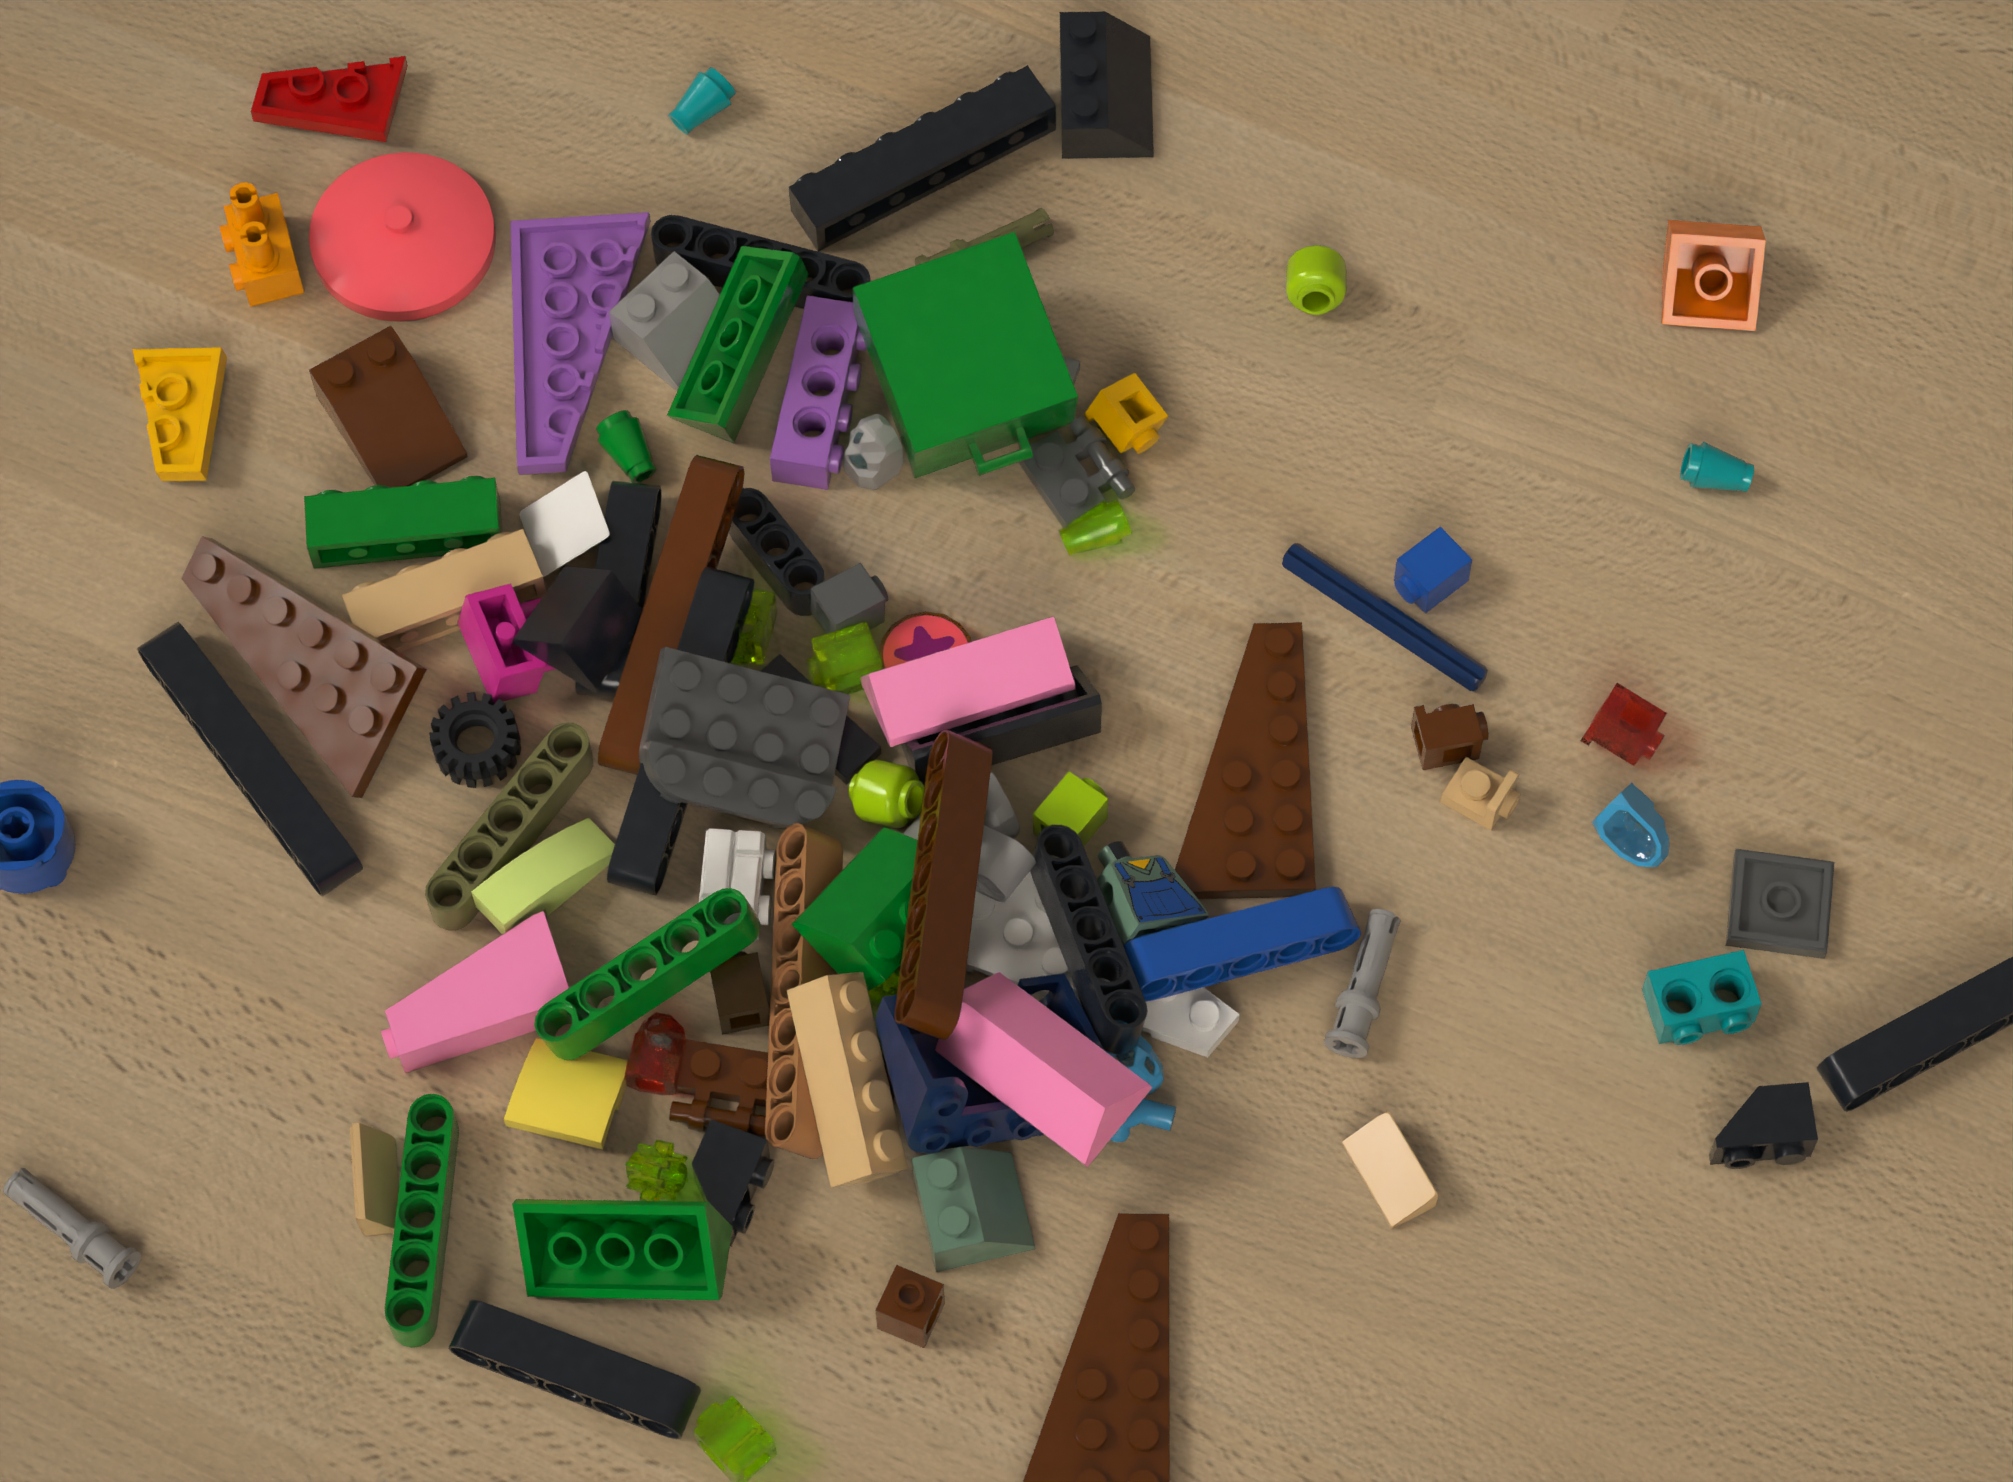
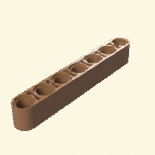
[765,823,843,1159]

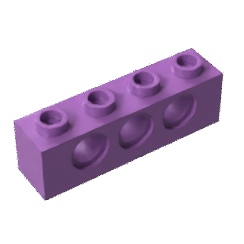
[770,296,867,490]

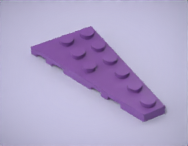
[510,212,651,475]

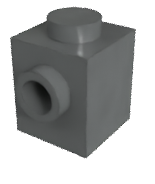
[810,563,888,648]

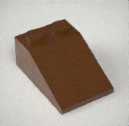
[309,326,468,488]

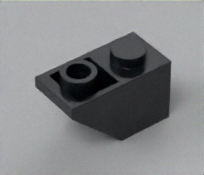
[1709,1082,1818,1169]
[692,1119,775,1247]

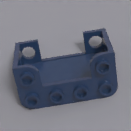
[875,973,1105,1154]

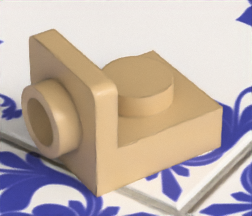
[1440,757,1521,830]

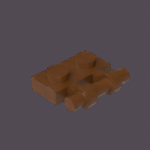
[669,1039,768,1136]

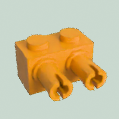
[219,182,304,307]

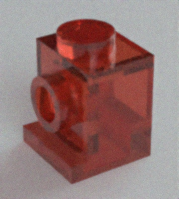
[1580,683,1667,766]

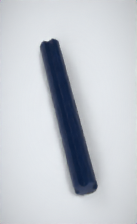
[1282,543,1488,691]

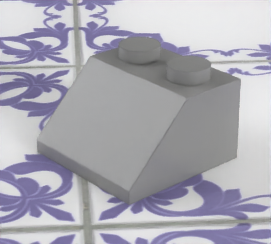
[609,251,720,391]

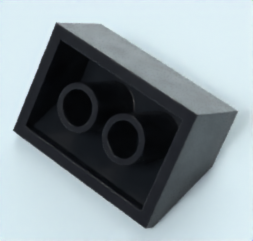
[1060,11,1154,159]

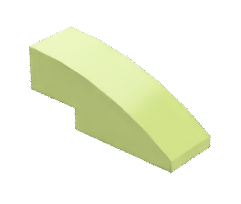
[471,818,615,935]

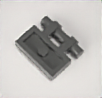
[1018,416,1135,533]

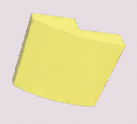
[504,1038,633,1150]

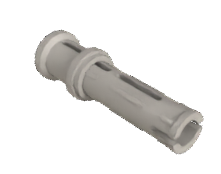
[1324,909,1401,1058]
[3,1168,141,1289]

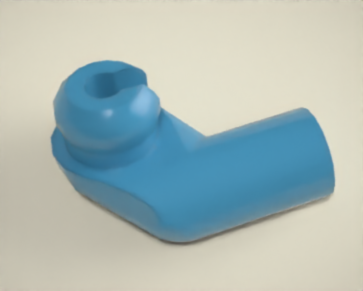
[1110,1099,1176,1142]

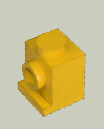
[1084,373,1168,454]

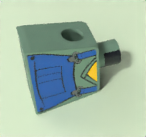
[1097,841,1209,946]

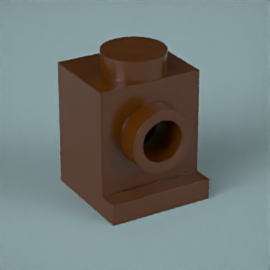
[1411,704,1489,770]

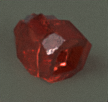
[625,1012,686,1095]

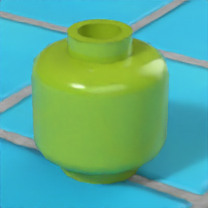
[1286,245,1347,315]
[849,760,924,828]

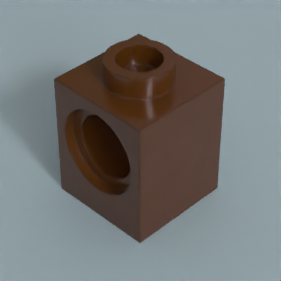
[875,1265,945,1348]

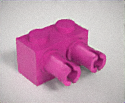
[457,583,556,703]

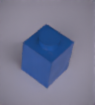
[1394,526,1472,614]

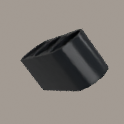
[729,488,825,616]

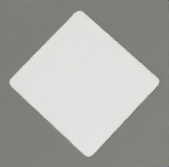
[519,471,610,577]

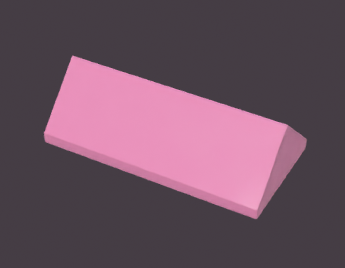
[860,617,1075,747]
[935,972,1152,1167]

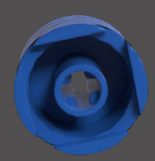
[0,780,76,894]

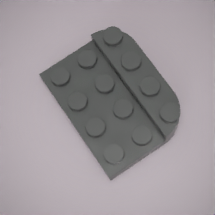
[639,647,851,829]

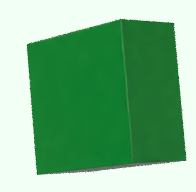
[853,231,1078,478]

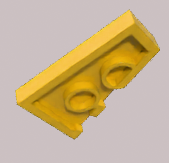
[132,347,227,481]

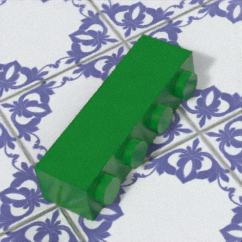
[304,476,502,569]

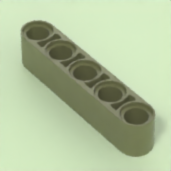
[425,723,593,931]

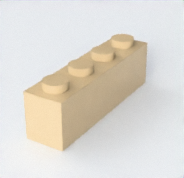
[342,529,546,652]
[787,972,908,1188]

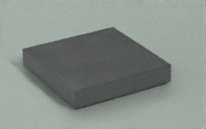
[1725,849,1835,959]

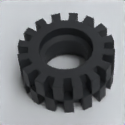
[429,692,521,788]

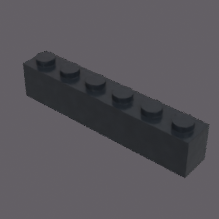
[789,65,1056,252]

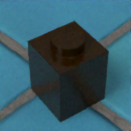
[710,951,770,1035]

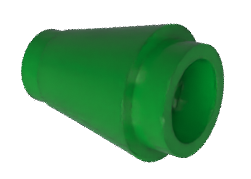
[596,410,657,483]

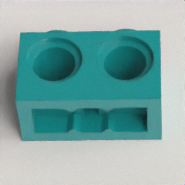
[1642,950,1762,1045]

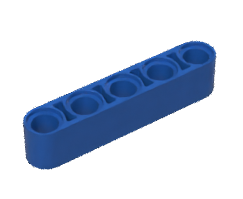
[1123,887,1361,1002]

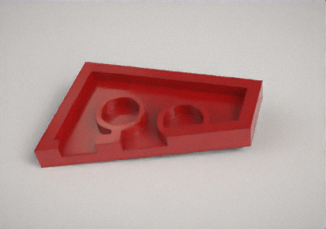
[250,56,408,142]

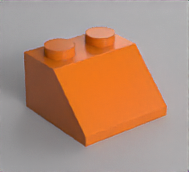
[1661,220,1766,331]

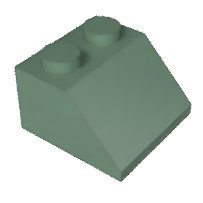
[911,1147,1035,1272]

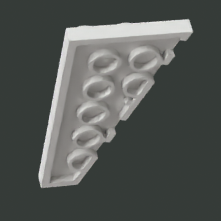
[966,872,1240,1058]

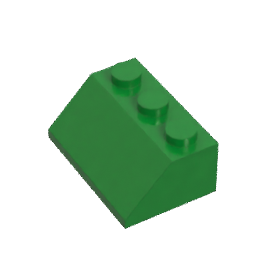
[792,827,917,991]

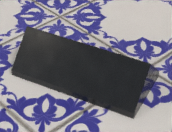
[901,665,1102,786]

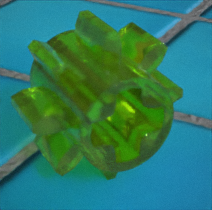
[625,1139,688,1201]

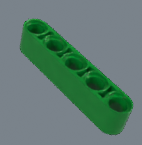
[534,888,760,1060]
[385,1094,459,1348]

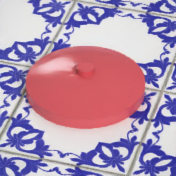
[309,152,496,321]

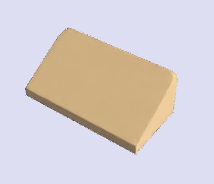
[1342,1111,1438,1229]
[350,1123,399,1236]

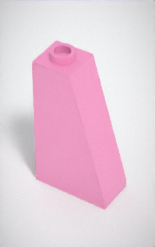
[381,911,569,1073]

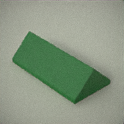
[667,246,809,444]
[512,1199,732,1300]

